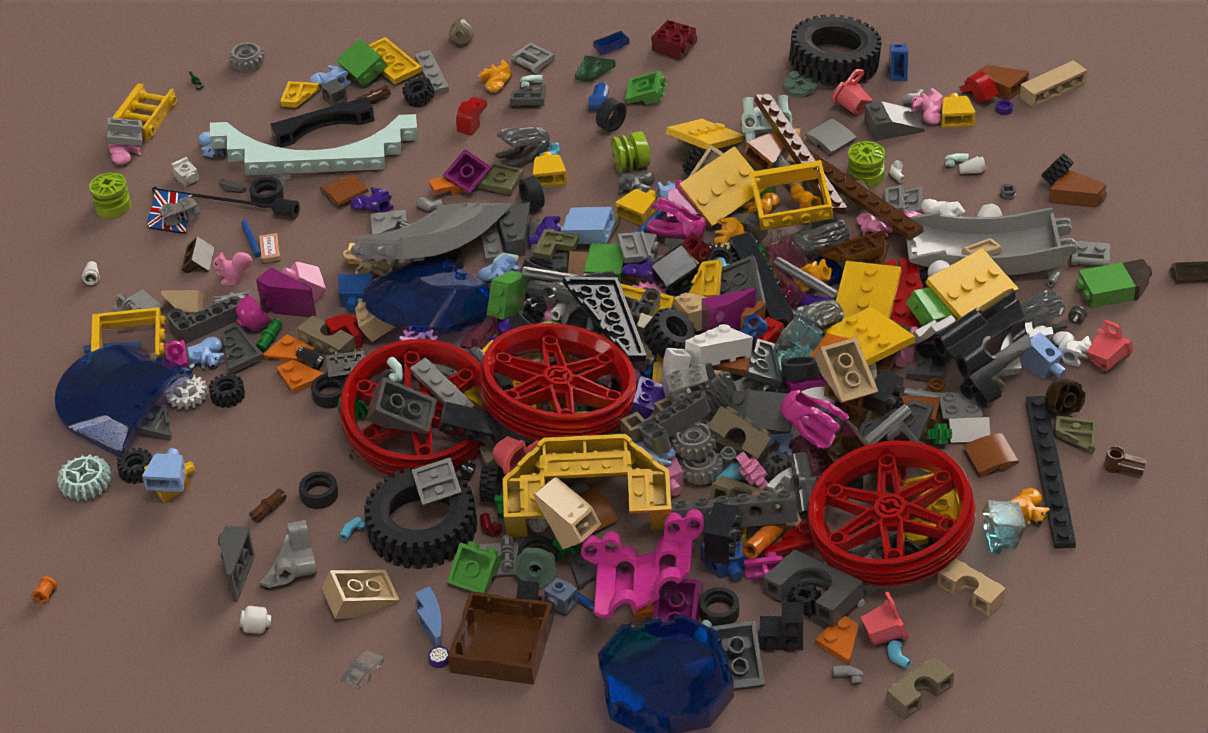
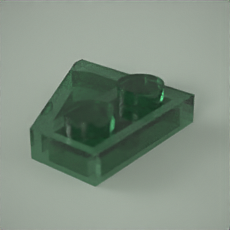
[575,55,616,82]

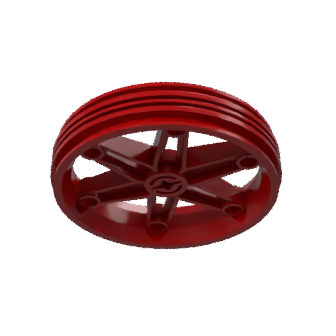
[478,323,636,441]
[340,339,487,476]
[808,441,976,587]

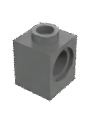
[321,79,348,106]

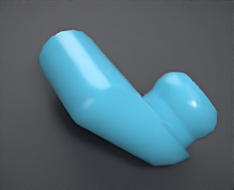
[539,142,561,156]
[339,517,366,541]
[887,640,911,669]

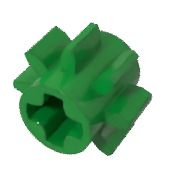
[927,424,952,444]

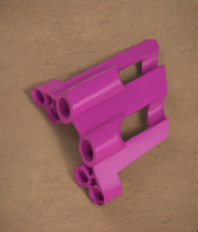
[581,509,704,618]

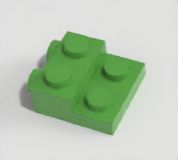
[625,70,667,105]
[447,541,502,593]

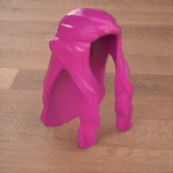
[646,197,706,240]
[780,390,849,450]

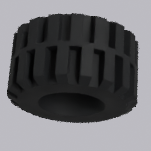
[643,307,696,359]

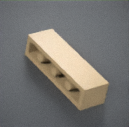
[1019,60,1087,108]

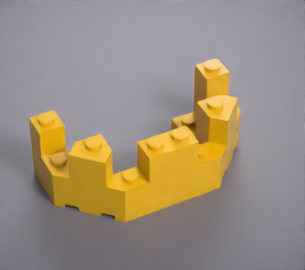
[503,434,671,537]

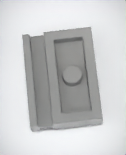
[617,231,651,263]

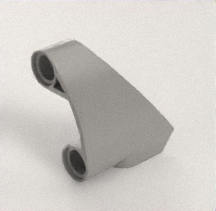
[259,520,317,588]

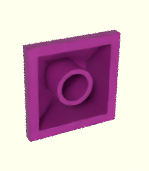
[443,149,492,194]

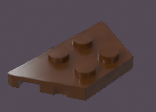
[819,230,886,263]

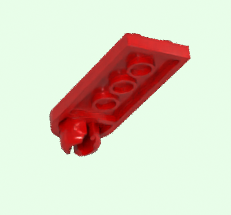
[883,258,923,329]

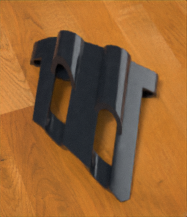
[917,288,1032,407]

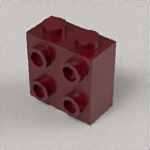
[651,20,698,59]

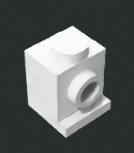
[172,157,199,187]

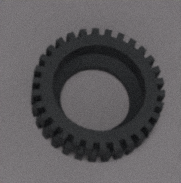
[789,14,882,85]
[364,466,477,569]

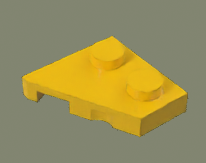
[280,81,320,108]
[689,260,722,297]

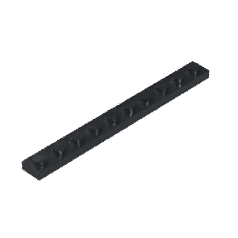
[1026,396,1076,549]

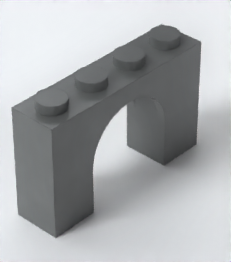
[764,550,864,626]

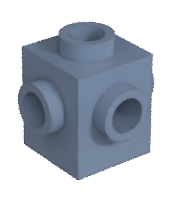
[544,577,579,615]

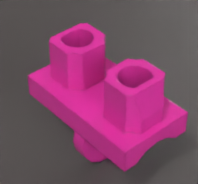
[165,340,188,374]
[744,552,783,582]

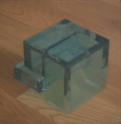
[774,313,823,358]
[982,500,1026,554]

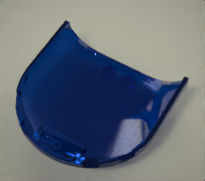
[362,255,496,333]
[55,345,193,458]

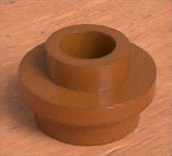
[927,378,946,393]

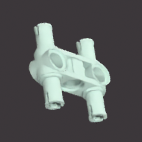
[741,95,792,148]

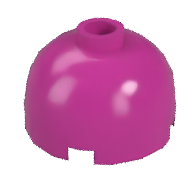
[236,294,271,331]

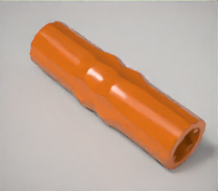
[742,523,787,559]

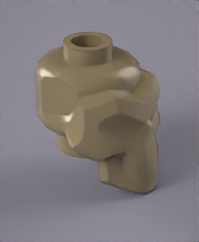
[449,18,474,45]

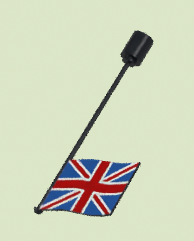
[148,186,300,234]

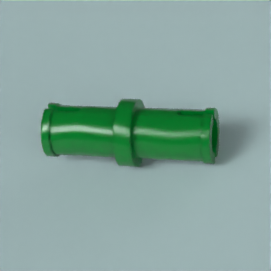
[255,318,283,353]

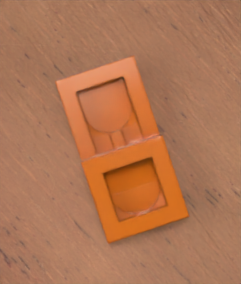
[428,177,465,196]

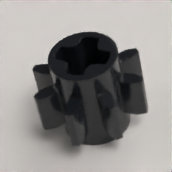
[524,296,547,320]

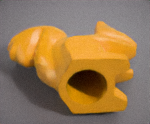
[478,60,512,93]
[790,183,823,209]
[742,193,780,215]
[714,217,746,245]
[793,259,832,296]
[1007,488,1050,525]

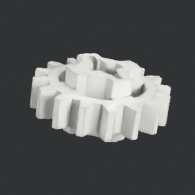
[165,374,208,410]

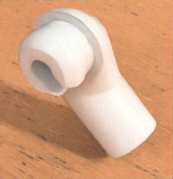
[889,160,906,184]

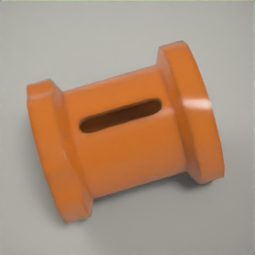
[31,576,58,604]

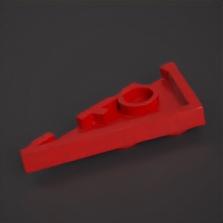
[763,519,831,558]

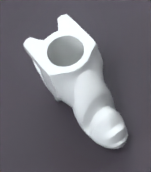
[921,199,965,217]
[1053,331,1092,367]

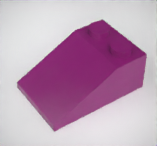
[256,267,316,318]
[702,288,756,333]
[651,579,704,643]

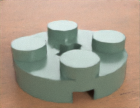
[784,71,817,98]
[514,547,557,588]

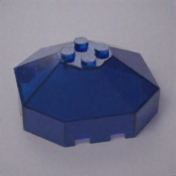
[597,614,734,733]

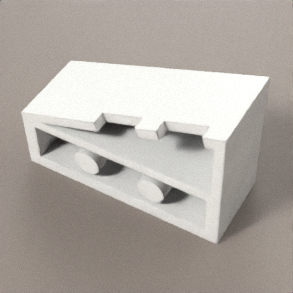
[685,324,753,366]

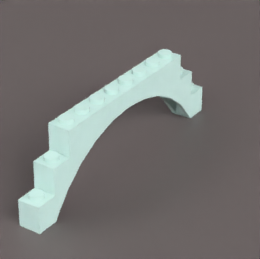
[210,114,417,176]

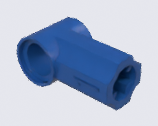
[588,82,609,111]
[740,314,768,344]

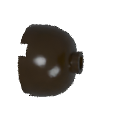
[1045,378,1086,417]

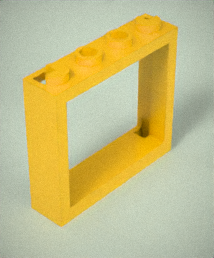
[750,160,833,231]
[90,307,166,384]

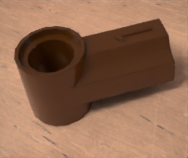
[1104,446,1147,475]

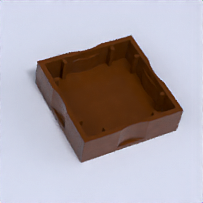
[448,591,554,685]

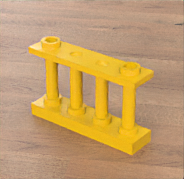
[112,83,177,142]

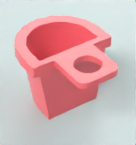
[832,69,873,115]
[1087,319,1133,371]
[492,436,539,475]
[860,592,909,646]

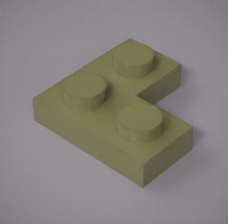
[533,229,579,260]

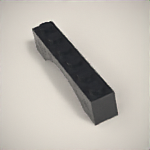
[270,96,375,148]

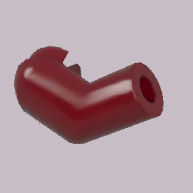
[480,513,502,536]

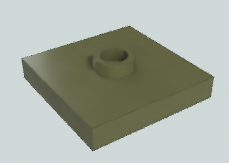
[478,163,524,195]

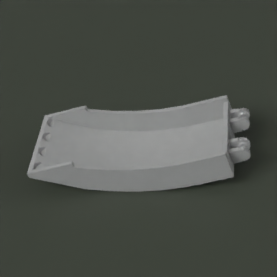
[350,203,511,263]
[906,207,1077,275]

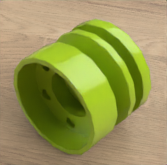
[611,131,651,173]
[847,141,885,188]
[89,172,132,219]

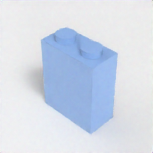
[561,207,615,244]

